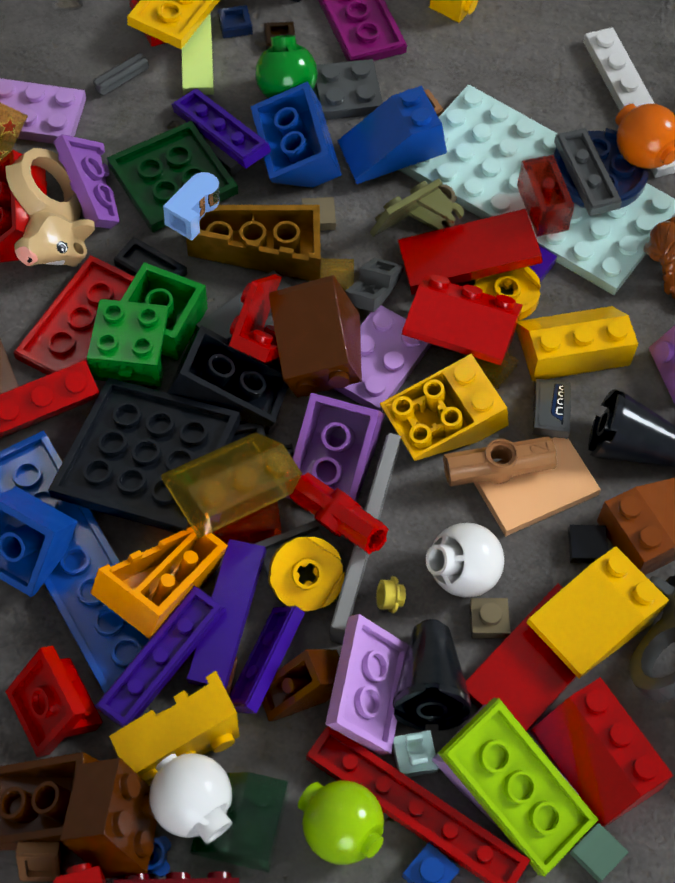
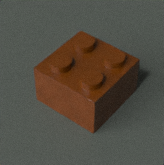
[60,757,157,878]

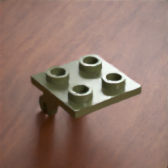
[370,178,464,237]

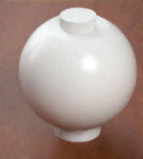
[426,523,504,598]
[149,753,232,844]

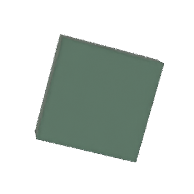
[570,823,629,883]

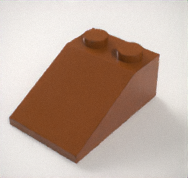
[597,478,675,575]

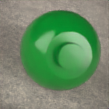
[255,35,317,99]

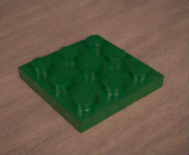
[107,120,238,233]

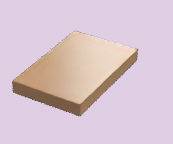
[474,437,601,537]

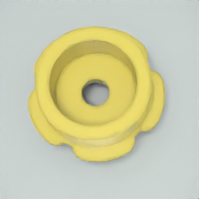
[376,576,406,613]

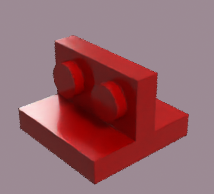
[5,646,103,758]

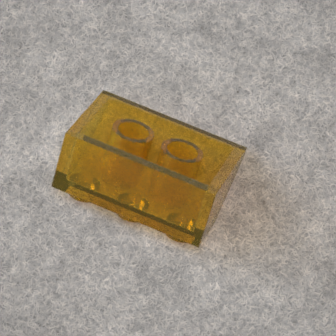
[161,432,302,538]

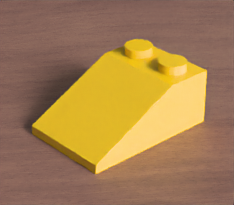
[526,546,669,679]

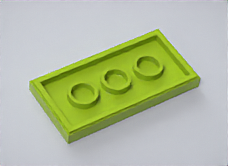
[438,698,598,877]

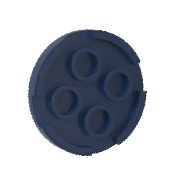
[551,128,649,208]

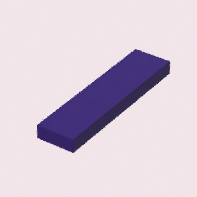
[172,88,271,169]
[187,539,266,689]
[95,585,226,728]

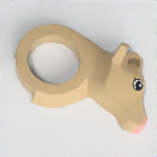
[5,148,95,267]

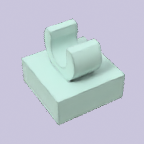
[392,730,439,777]

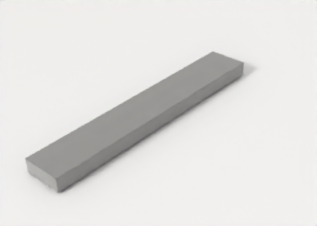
[330,433,401,644]

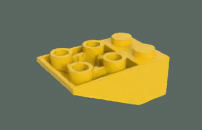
[379,354,509,461]

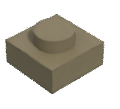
[469,598,510,639]

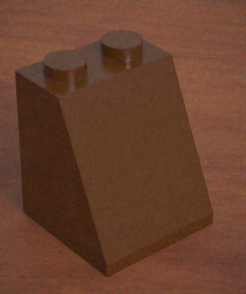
[269,275,362,398]

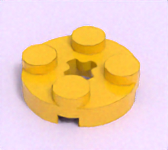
[474,267,540,321]
[268,537,344,611]

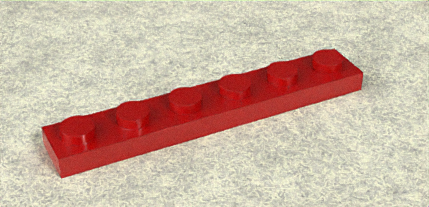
[306,726,530,883]

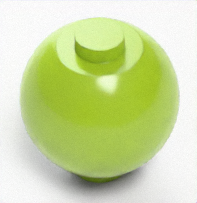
[298,780,384,865]

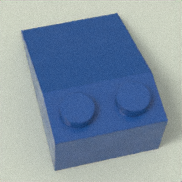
[337,86,447,184]

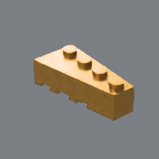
[186,205,321,281]

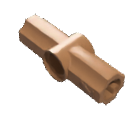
[443,436,557,487]

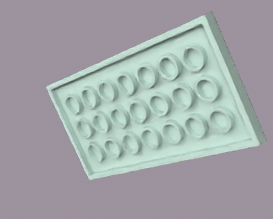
[399,84,675,295]

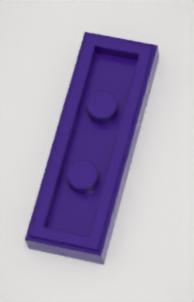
[229,606,305,713]

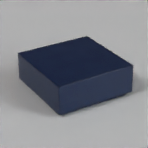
[218,5,253,39]

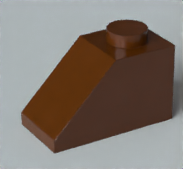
[262,649,340,721]

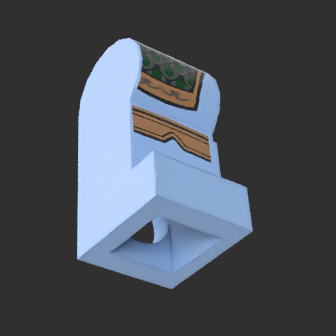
[163,172,220,241]

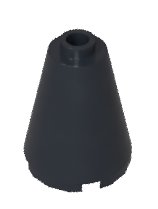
[588,389,675,467]
[393,619,472,731]

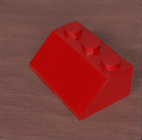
[0,150,47,262]
[401,275,523,366]
[531,677,673,827]

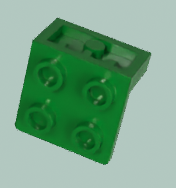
[87,299,169,387]

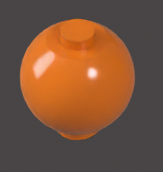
[615,104,675,169]

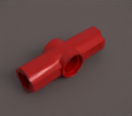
[289,472,389,555]

